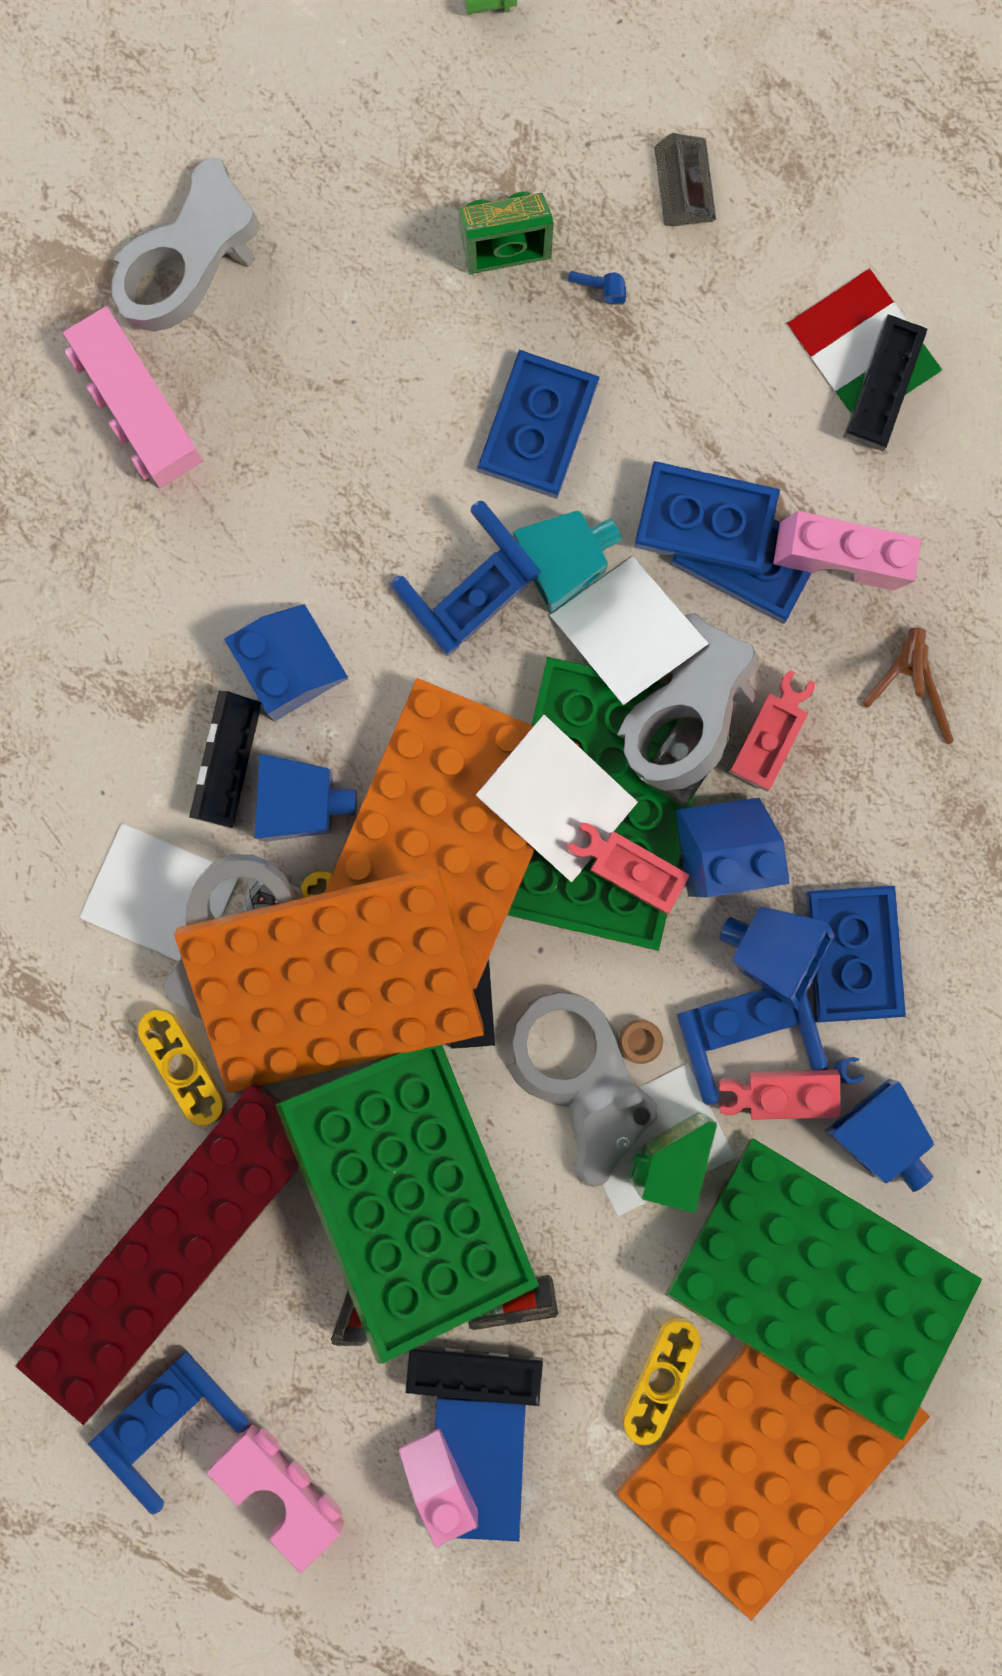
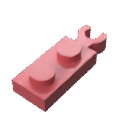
[729,670,815,792]
[566,823,690,914]
[718,1069,841,1120]

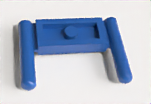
[391,501,541,656]
[676,988,828,1105]
[88,1351,250,1515]

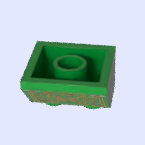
[458,192,554,275]
[629,1112,718,1213]

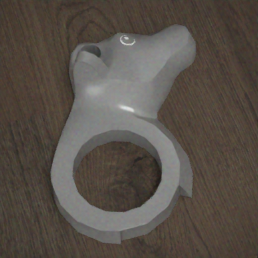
[112,158,260,332]
[617,613,758,791]
[163,854,294,1020]
[506,991,657,1187]

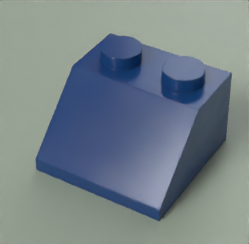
[224,604,348,722]
[676,797,790,898]

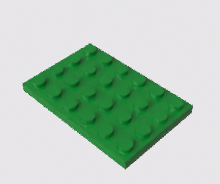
[507,657,703,951]
[275,1045,539,1364]
[665,1138,982,1440]

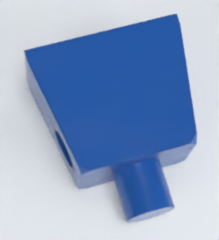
[255,755,357,842]
[720,907,835,1010]
[825,1079,934,1192]

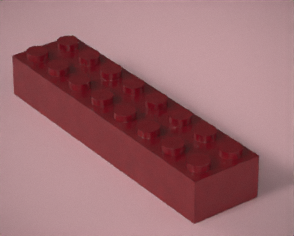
[15,1083,300,1426]

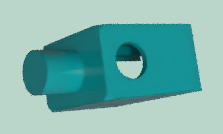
[513,511,622,613]

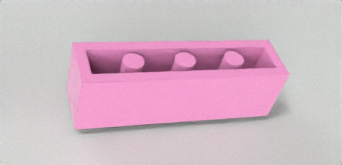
[62,306,203,488]

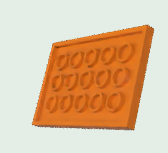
[324,678,579,989]
[174,866,484,1093]
[616,1345,930,1621]

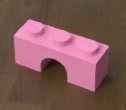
[773,511,921,591]
[207,1423,344,1574]

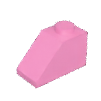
[399,1428,478,1548]

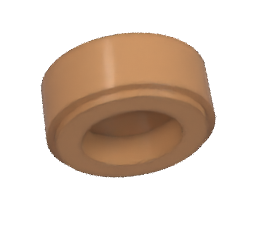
[618,1019,663,1064]

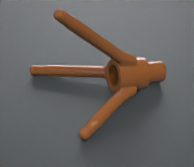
[862,627,954,744]

